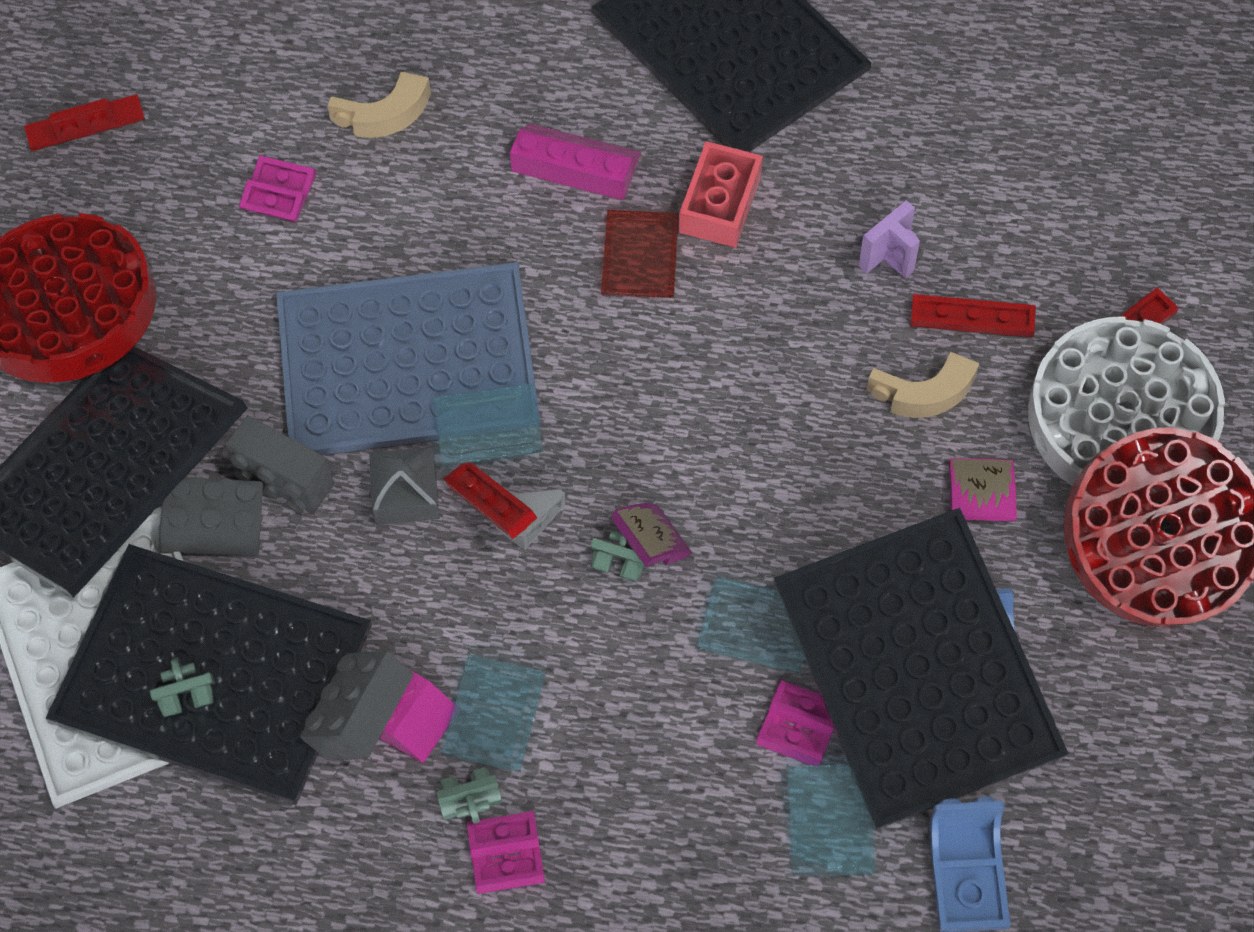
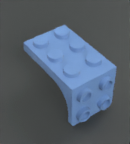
[927,797,1011,932]

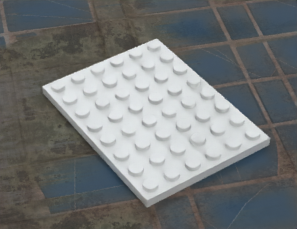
[0,506,184,808]

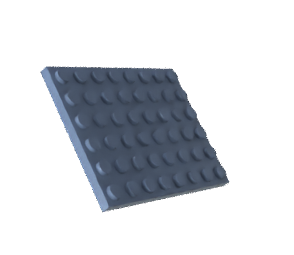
[276,262,541,455]

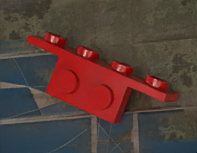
[24,94,145,152]

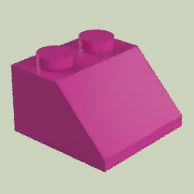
[380,670,460,764]

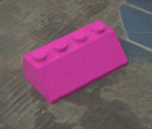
[510,123,641,200]

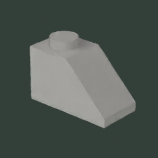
[495,489,566,550]

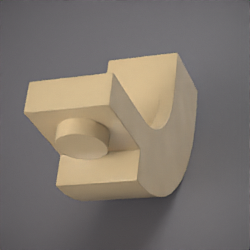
[327,72,431,138]
[866,352,979,418]

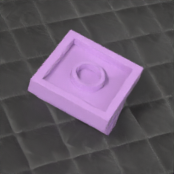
[859,200,920,278]

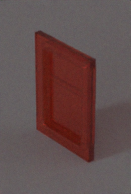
[601,210,679,298]

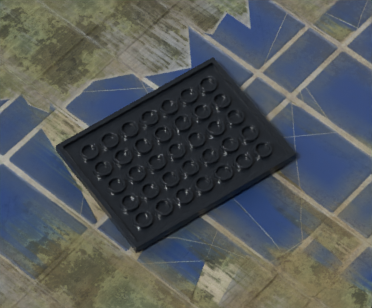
[592,0,871,152]
[0,346,248,598]
[774,507,1069,830]
[45,544,372,805]

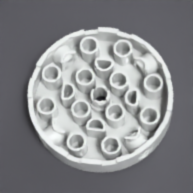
[1028,317,1225,486]

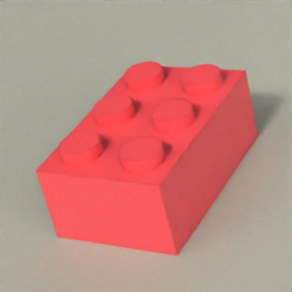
[679,141,763,248]

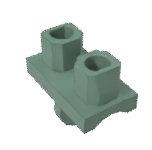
[590,530,649,582]
[150,657,215,717]
[436,767,502,825]

